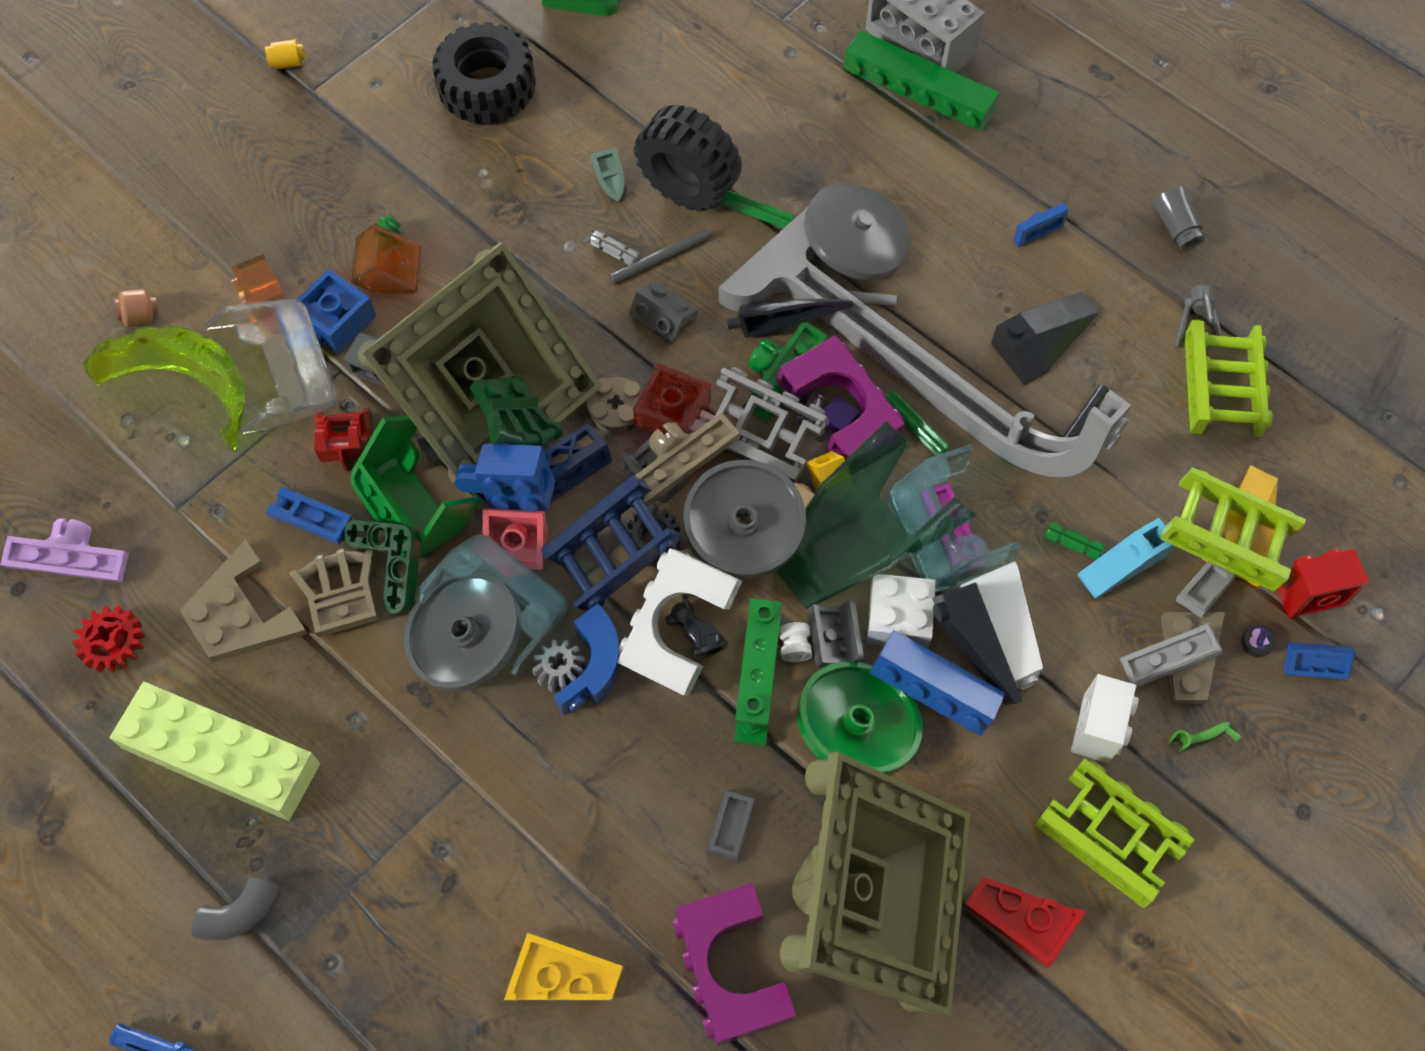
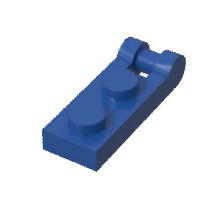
[266,487,354,545]

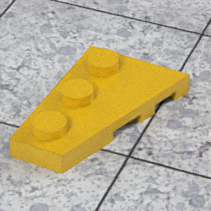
[504,933,624,1000]

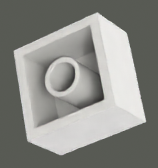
[866,573,936,649]
[1071,674,1139,763]

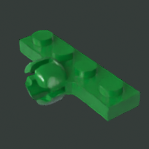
[742,322,827,423]

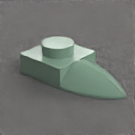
[590,147,625,202]

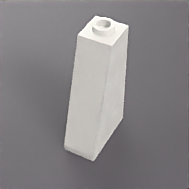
[960,561,1043,690]

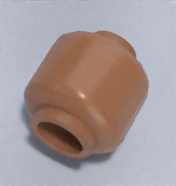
[114,289,158,327]

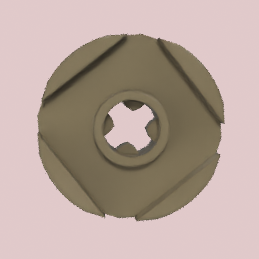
[587,377,645,433]

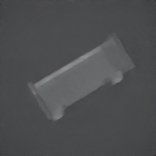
[205,299,336,434]

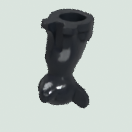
[665,595,728,661]

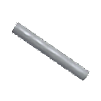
[814,288,897,306]

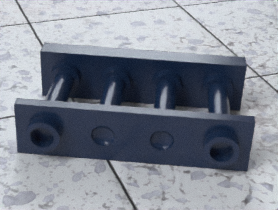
[541,475,683,611]

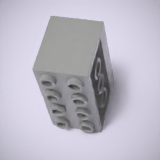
[865,0,985,73]

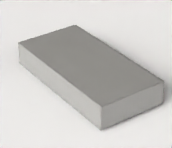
[1176,562,1236,618]

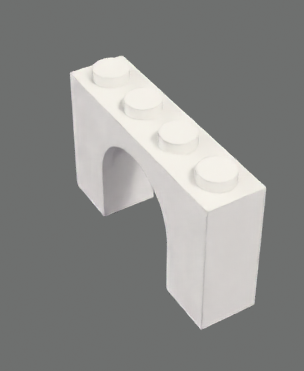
[617,548,742,695]

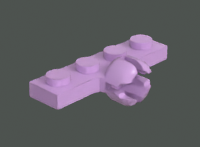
[0,518,129,583]

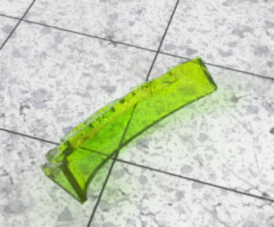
[82,326,245,452]

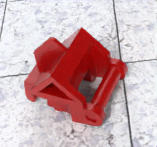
[313,408,373,472]

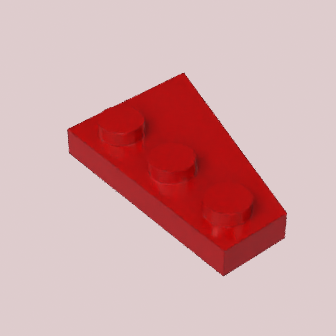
[964,877,1086,968]

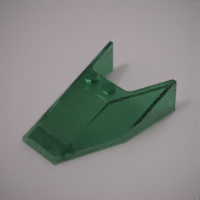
[776,421,976,609]

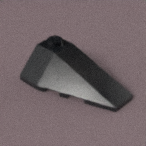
[991,292,1099,385]
[932,582,1022,705]

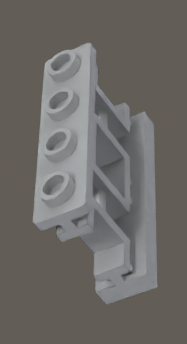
[690,367,829,484]

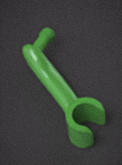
[1168,722,1241,753]

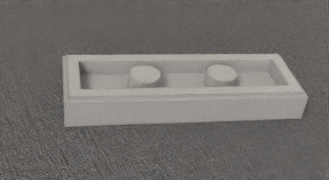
[1119,623,1223,688]

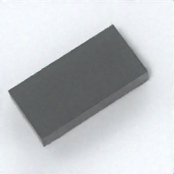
[706,789,756,863]

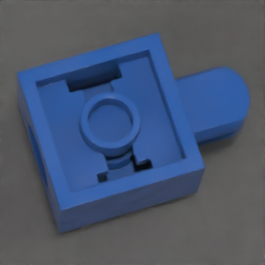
[288,269,376,358]
[455,444,555,512]

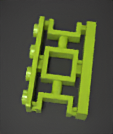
[1034,759,1195,908]

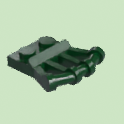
[470,378,564,448]

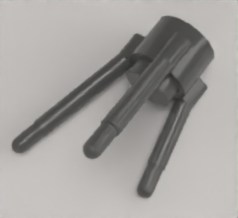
[1174,285,1222,348]

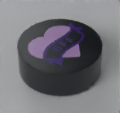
[1241,625,1276,657]

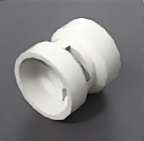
[779,622,813,662]

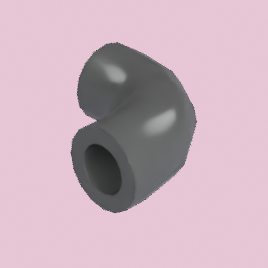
[191,877,280,940]

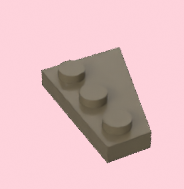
[1161,612,1225,704]

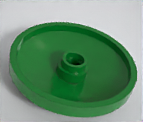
[796,661,923,776]

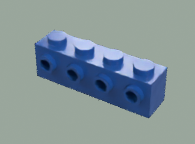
[870,630,1005,736]

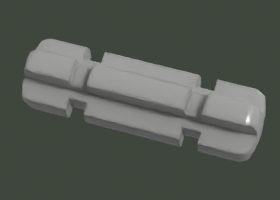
[590,230,640,265]

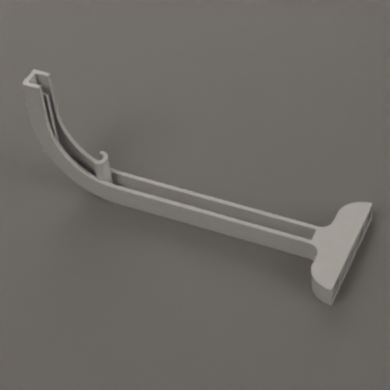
[719,207,1131,477]

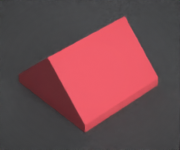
[483,508,548,570]

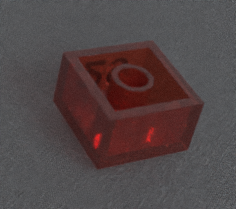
[633,363,711,435]

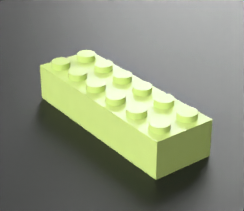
[109,681,321,821]

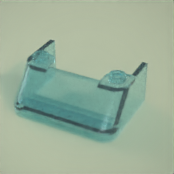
[887,444,1020,591]
[419,534,568,676]

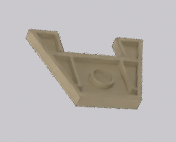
[179,539,308,662]

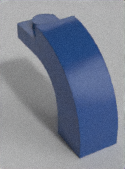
[554,604,620,715]

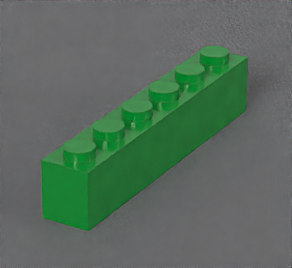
[844,30,999,131]

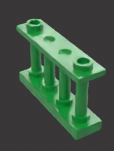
[734,598,782,747]

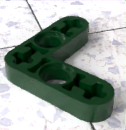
[343,520,421,614]

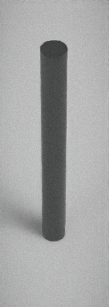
[610,228,710,284]

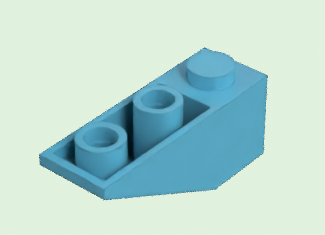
[1077,518,1175,599]

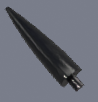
[727,299,854,338]

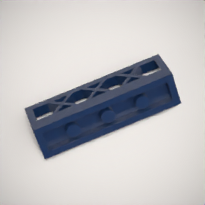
[544,423,612,503]

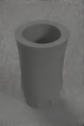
[1152,187,1205,251]

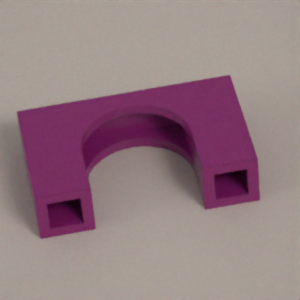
[776,335,905,468]
[671,883,796,1046]

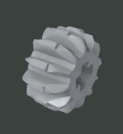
[532,639,586,693]

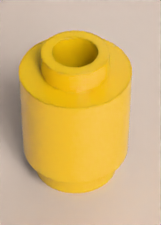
[265,39,306,69]

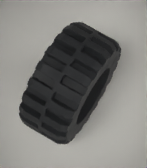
[432,22,536,125]
[634,105,742,211]

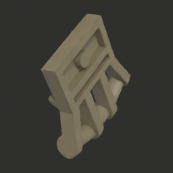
[289,548,378,637]

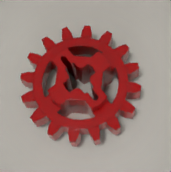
[72,606,146,673]

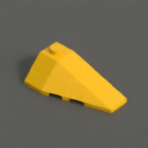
[1202,465,1278,588]

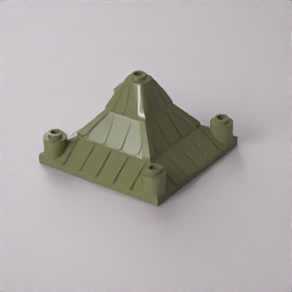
[358,242,602,497]
[780,752,970,1016]

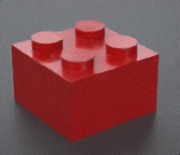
[1277,548,1370,619]

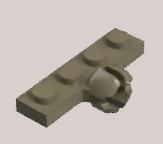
[635,412,741,507]

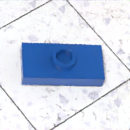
[1013,202,1069,247]
[1283,642,1355,680]

